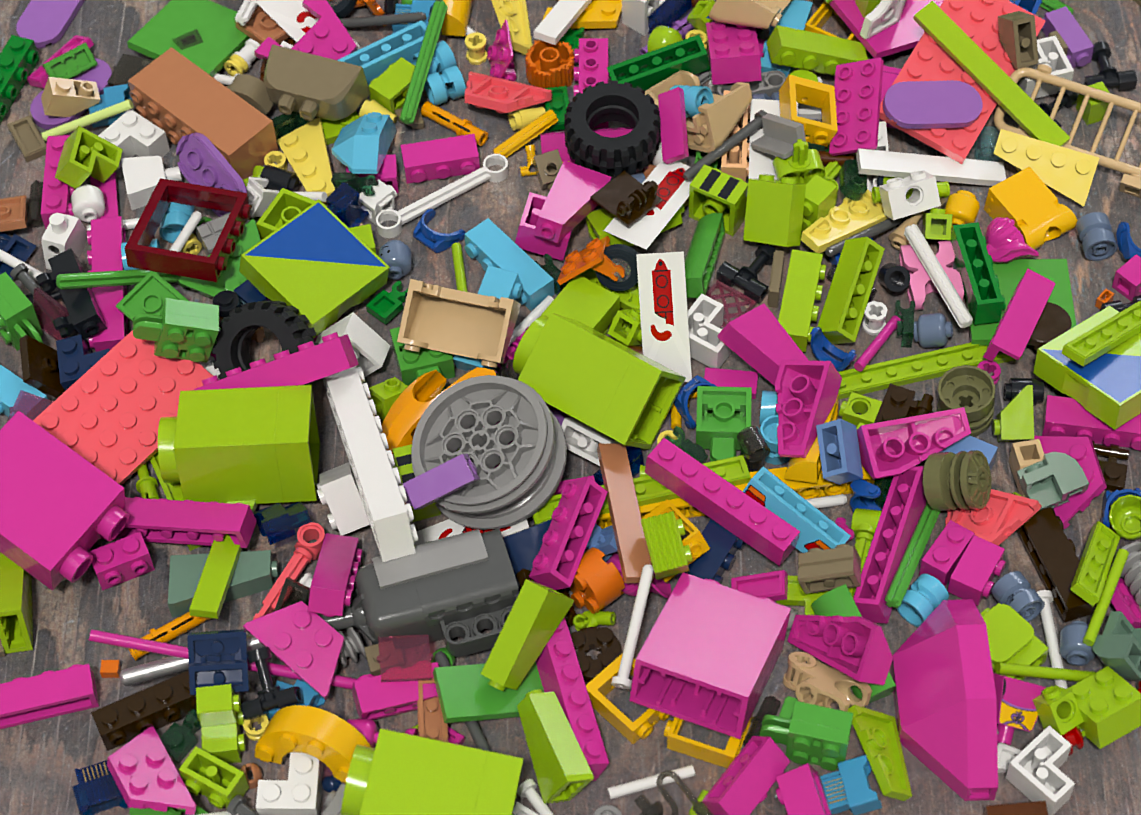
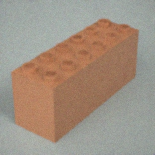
[128,47,279,180]

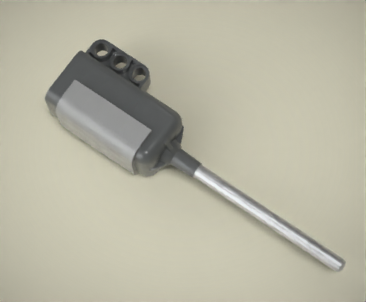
[120,529,521,686]

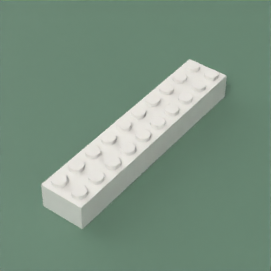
[323,351,418,562]

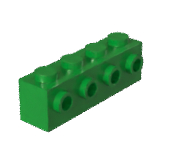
[607,34,710,91]
[0,35,40,124]
[951,222,1006,325]

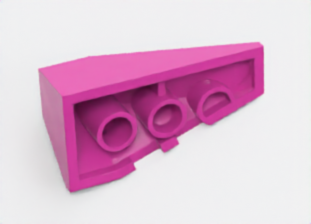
[775,360,842,458]
[857,407,971,480]
[787,615,893,685]

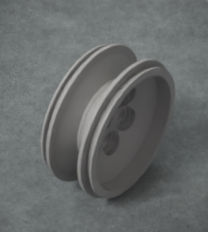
[411,375,567,530]

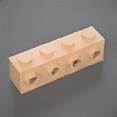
[721,90,751,182]

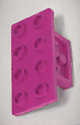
[829,57,883,156]

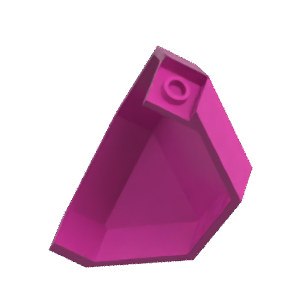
[890,599,998,801]

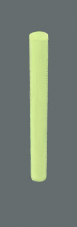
[41,99,134,142]

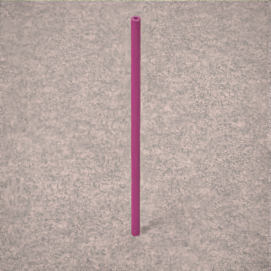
[89,629,357,690]

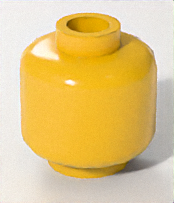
[944,190,980,227]

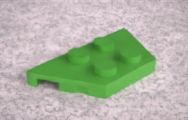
[178,219,261,298]

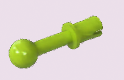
[136,463,160,499]

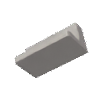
[751,113,806,159]

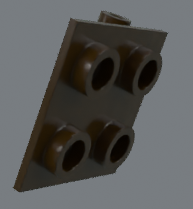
[590,171,663,227]

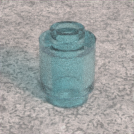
[975,126,1000,162]

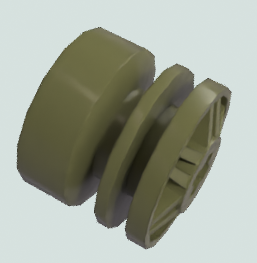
[937,365,996,437]
[923,450,991,511]

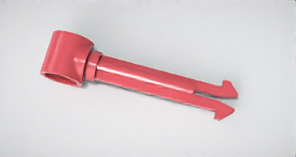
[253,522,325,620]

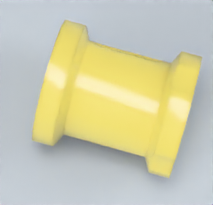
[465,32,487,65]

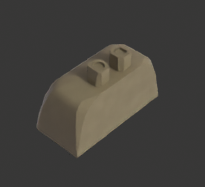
[264,44,370,121]

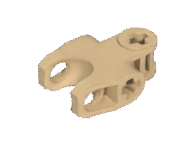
[783,652,872,712]

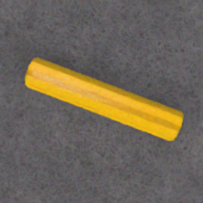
[493,109,558,158]

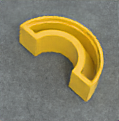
[255,705,371,783]

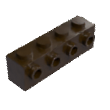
[1017,507,1098,623]
[91,670,197,751]

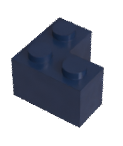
[56,334,110,391]

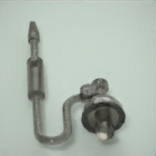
[634,770,712,815]

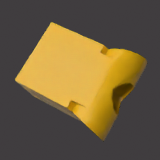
[984,166,1078,250]

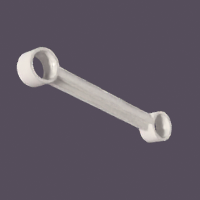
[376,154,509,238]

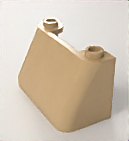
[708,0,792,29]
[645,70,752,153]
[397,279,521,368]

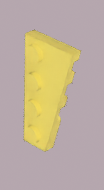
[491,0,532,55]
[277,117,338,204]
[993,129,1099,207]
[801,184,889,253]

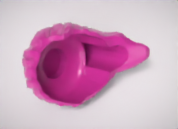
[985,217,1039,263]

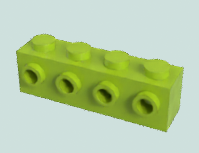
[766,25,868,76]
[817,237,885,344]
[778,249,827,352]

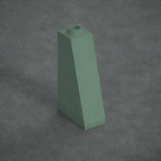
[168,550,279,618]

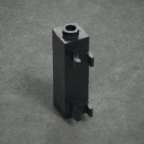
[36,248,107,339]

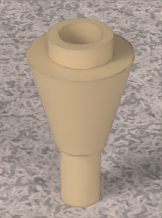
[889,211,924,250]

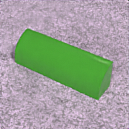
[684,213,725,298]
[811,584,896,703]

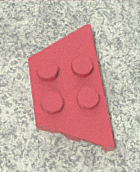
[465,72,552,114]
[945,489,1042,546]

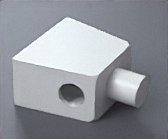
[121,156,182,210]
[41,213,88,270]

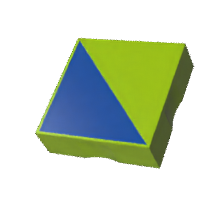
[239,199,390,338]
[1033,306,1141,430]

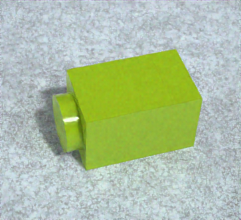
[513,312,686,450]
[158,385,320,504]
[341,728,523,815]

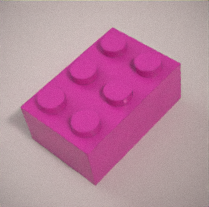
[706,21,762,85]

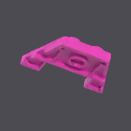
[254,0,357,60]

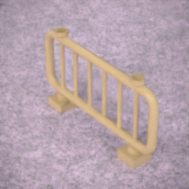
[993,64,1141,198]

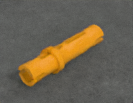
[421,101,488,146]
[128,611,211,661]

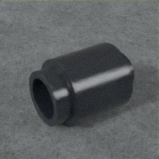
[1003,378,1044,405]

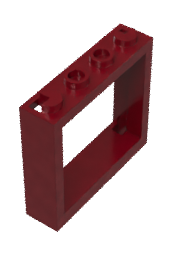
[124,178,252,282]

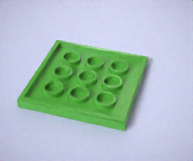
[127,0,251,77]
[966,259,1076,346]

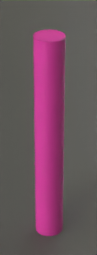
[854,316,901,372]

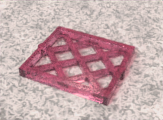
[706,280,757,328]

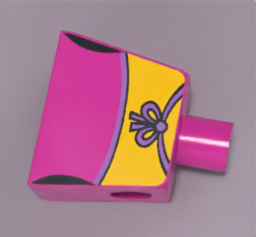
[993,673,1047,745]

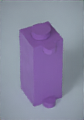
[1042,7,1094,68]
[402,454,480,509]

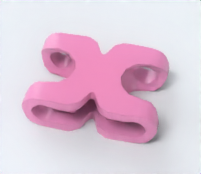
[899,240,964,311]

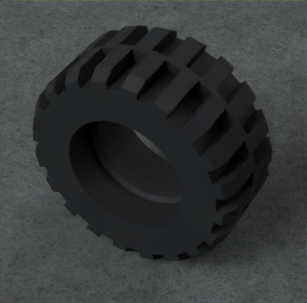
[564,81,660,178]
[212,300,319,385]

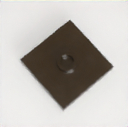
[19,335,65,398]

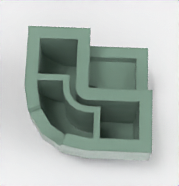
[1017,452,1089,511]
[1092,611,1141,680]

